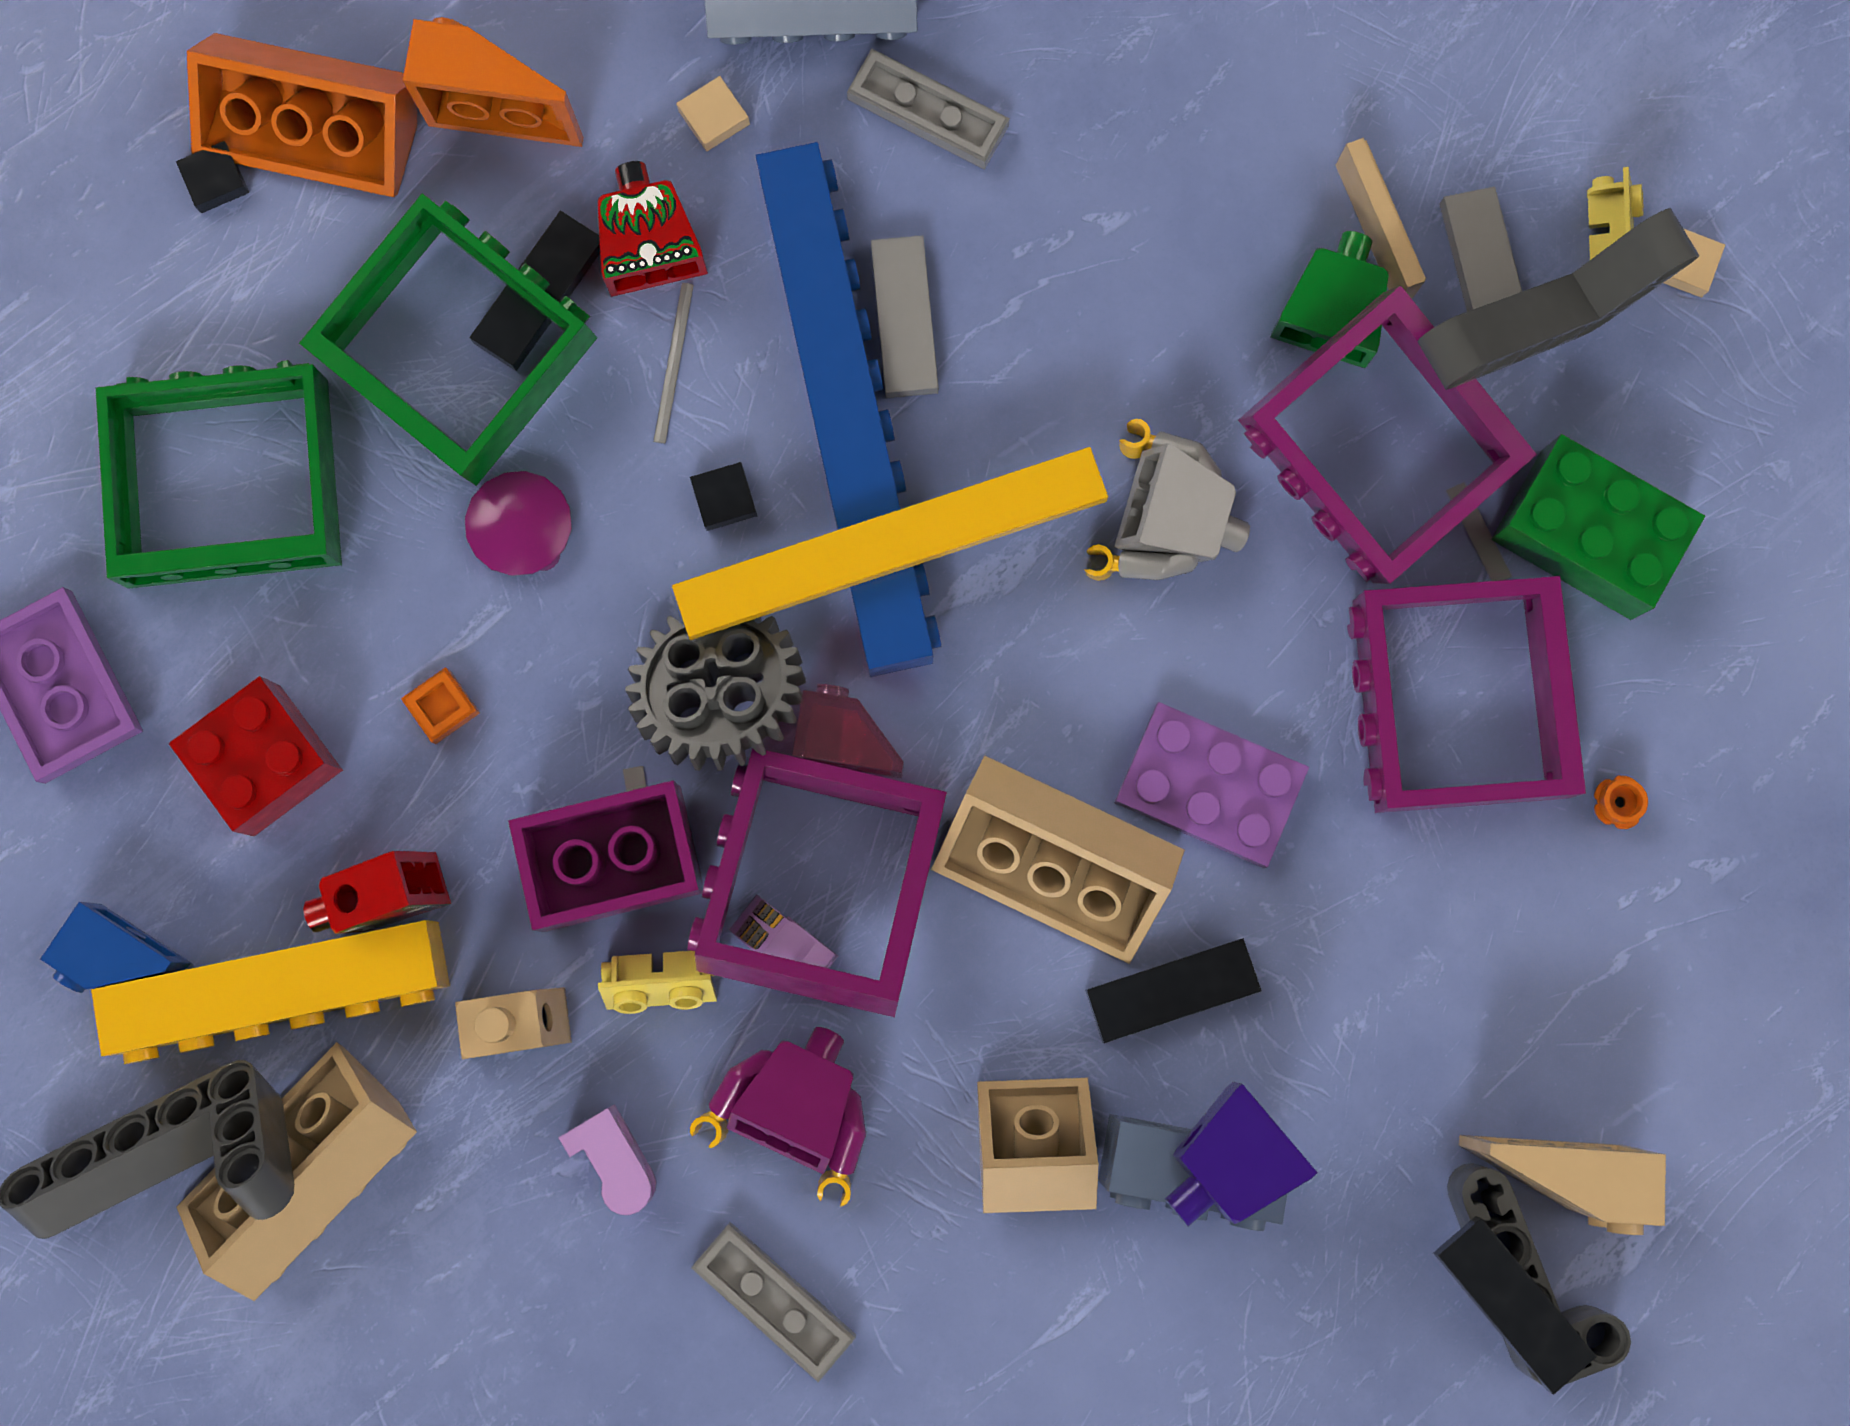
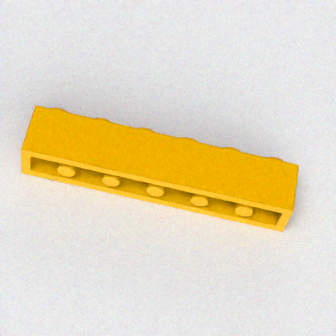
[91,920,450,1064]

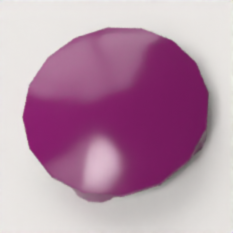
[465,471,572,576]

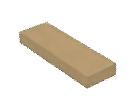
[1335,138,1426,299]

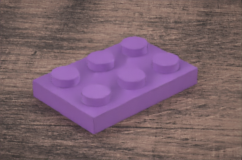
[0,587,143,784]
[1114,702,1309,868]

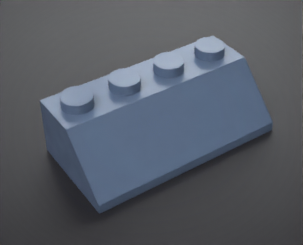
[704,0,917,45]

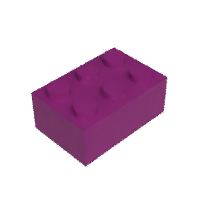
[508,780,704,932]

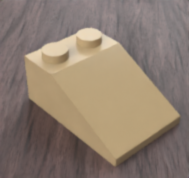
[1459,1135,1666,1235]

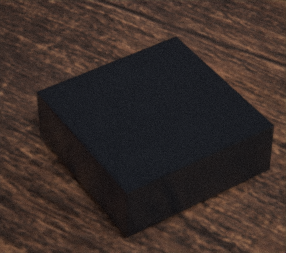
[176,141,249,213]
[690,462,757,531]

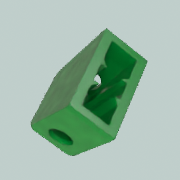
[1270,231,1389,368]

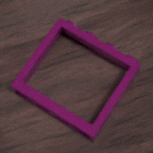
[1238,285,1537,584]
[1347,576,1586,813]
[687,748,947,1018]

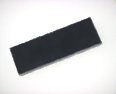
[469,210,600,371]
[1085,938,1262,1043]
[1433,1216,1597,1395]

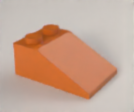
[402,17,584,147]

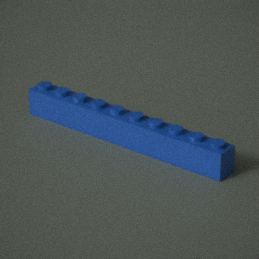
[756,142,941,677]

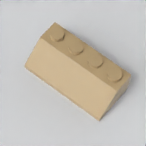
[931,755,1185,964]
[176,1042,417,1301]

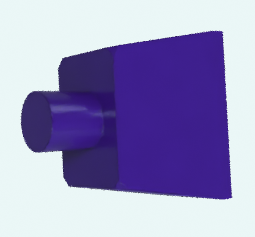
[1164,1082,1318,1227]

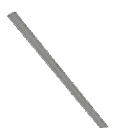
[653,283,694,444]

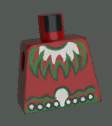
[598,161,708,297]
[303,851,451,934]

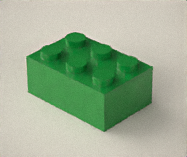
[1491,434,1705,620]

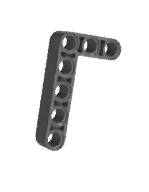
[1417,208,1699,390]
[0,1060,295,1239]

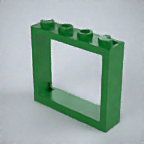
[299,193,597,486]
[95,360,342,589]

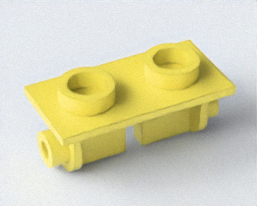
[1587,167,1644,260]
[598,950,717,1014]

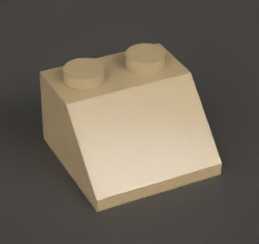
[977,1078,1099,1213]

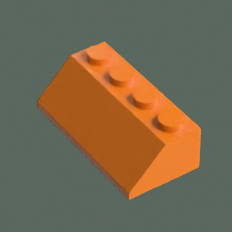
[187,33,417,197]

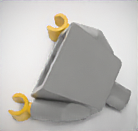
[1084,419,1250,581]

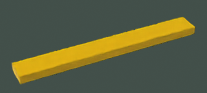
[672,447,1108,640]

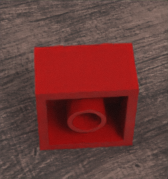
[168,676,343,837]

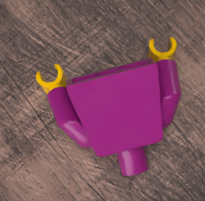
[690,1027,866,1207]

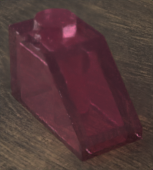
[792,684,904,778]

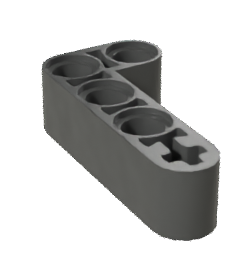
[1447,1163,1631,1385]

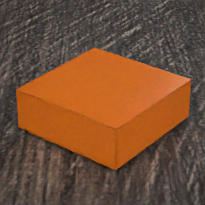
[401,667,480,744]

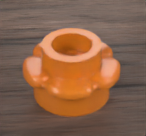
[1594,775,1648,829]

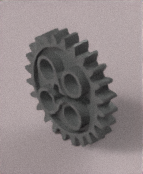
[625,616,806,771]

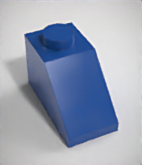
[40,902,191,993]

